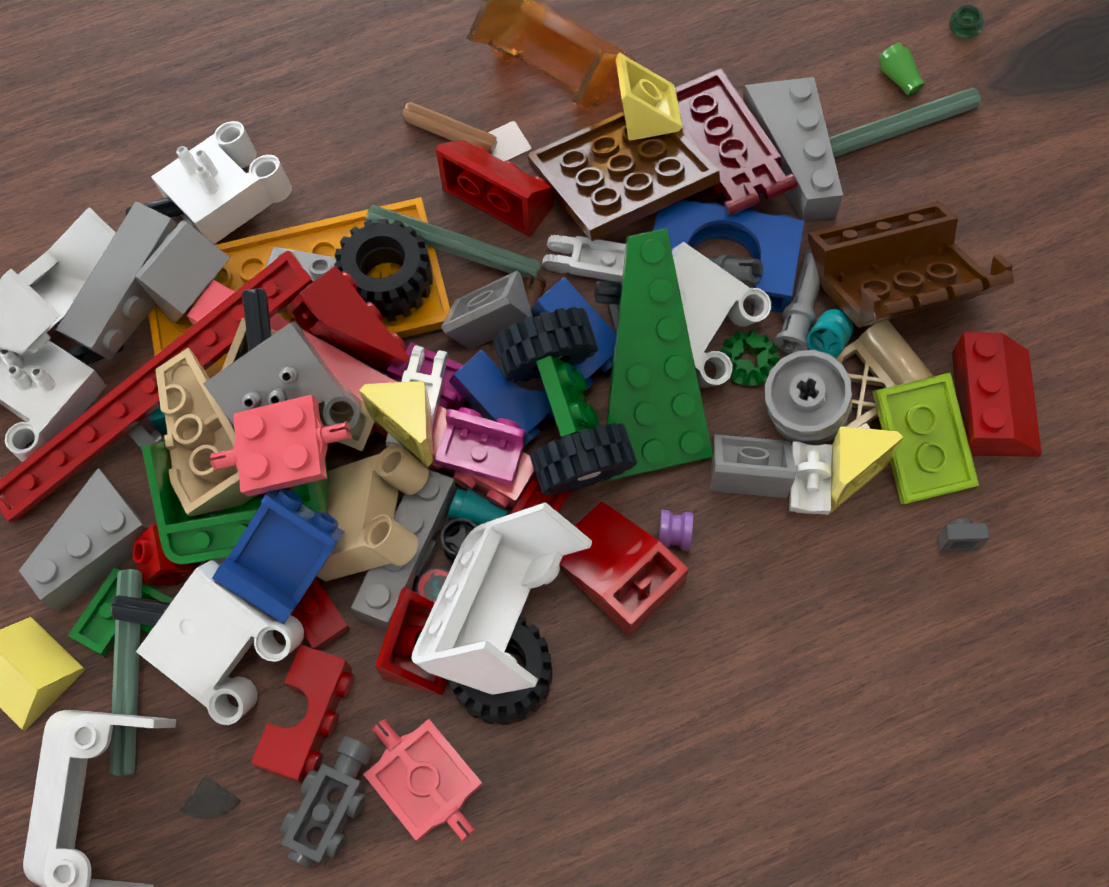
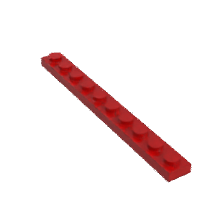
[0,250,314,522]

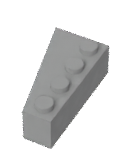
[742,77,843,222]

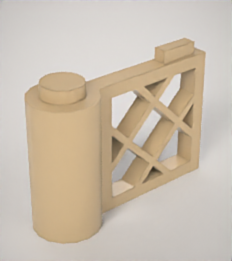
[806,320,934,429]

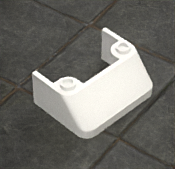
[0,207,116,354]
[412,502,592,695]
[23,710,176,887]

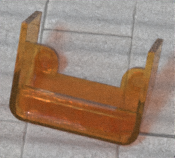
[466,0,636,110]

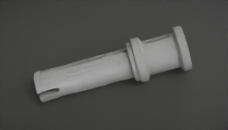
[774,248,821,354]

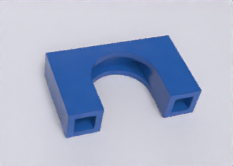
[653,199,804,313]
[449,277,617,446]

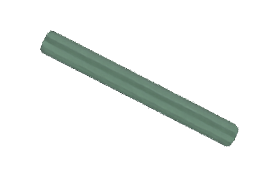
[829,88,981,157]
[366,205,541,281]
[109,569,142,776]

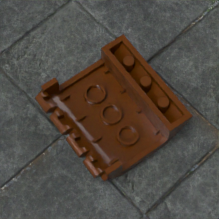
[808,201,1014,328]

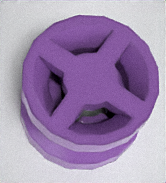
[659,510,693,551]

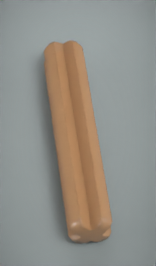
[402,102,497,154]

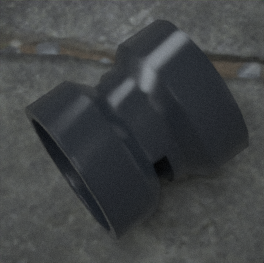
[440,518,477,564]

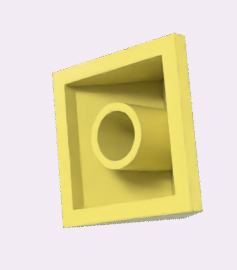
[615,53,683,141]
[359,381,433,467]
[830,427,903,512]
[0,617,86,731]

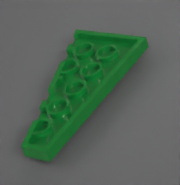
[600,228,713,482]

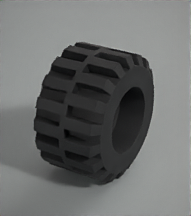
[334,219,433,322]
[450,616,553,725]

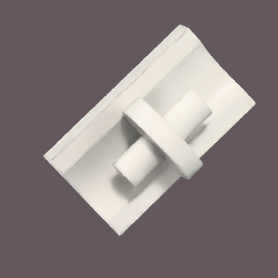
[789,441,832,515]

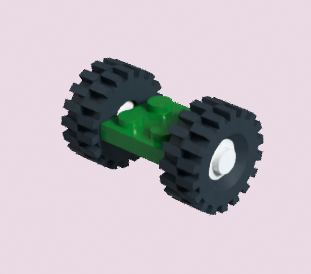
[493,307,637,496]

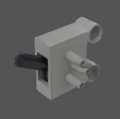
[203,288,361,429]

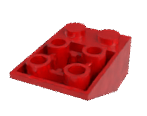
[286,265,410,373]
[559,501,689,637]

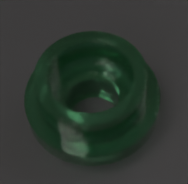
[949,5,984,38]

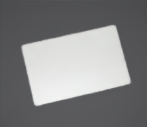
[488,121,531,161]

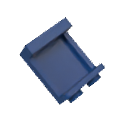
[212,488,345,624]

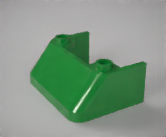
[142,441,329,564]

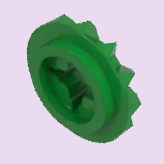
[720,329,780,386]

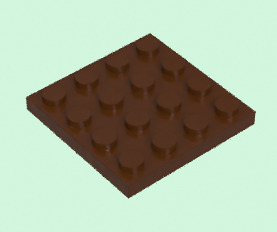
[527,111,720,241]

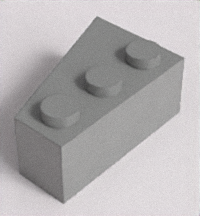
[19,468,147,613]

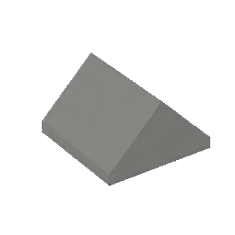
[134,220,230,323]
[441,270,533,350]
[710,434,796,498]

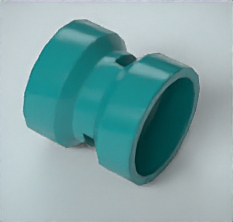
[807,309,854,358]

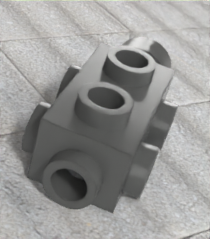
[280,735,374,869]

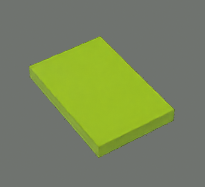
[872,373,979,504]

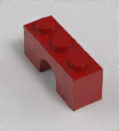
[251,644,354,785]

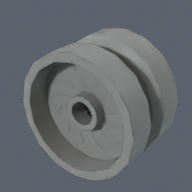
[765,350,852,445]

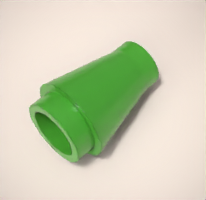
[878,43,925,96]

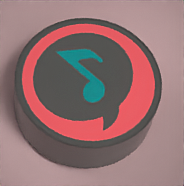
[416,568,449,602]

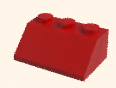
[435,140,553,237]
[952,332,1042,457]

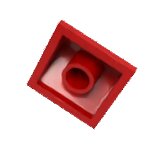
[375,588,448,695]

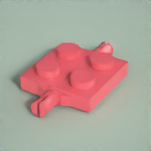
[210,395,352,497]
[363,719,483,842]

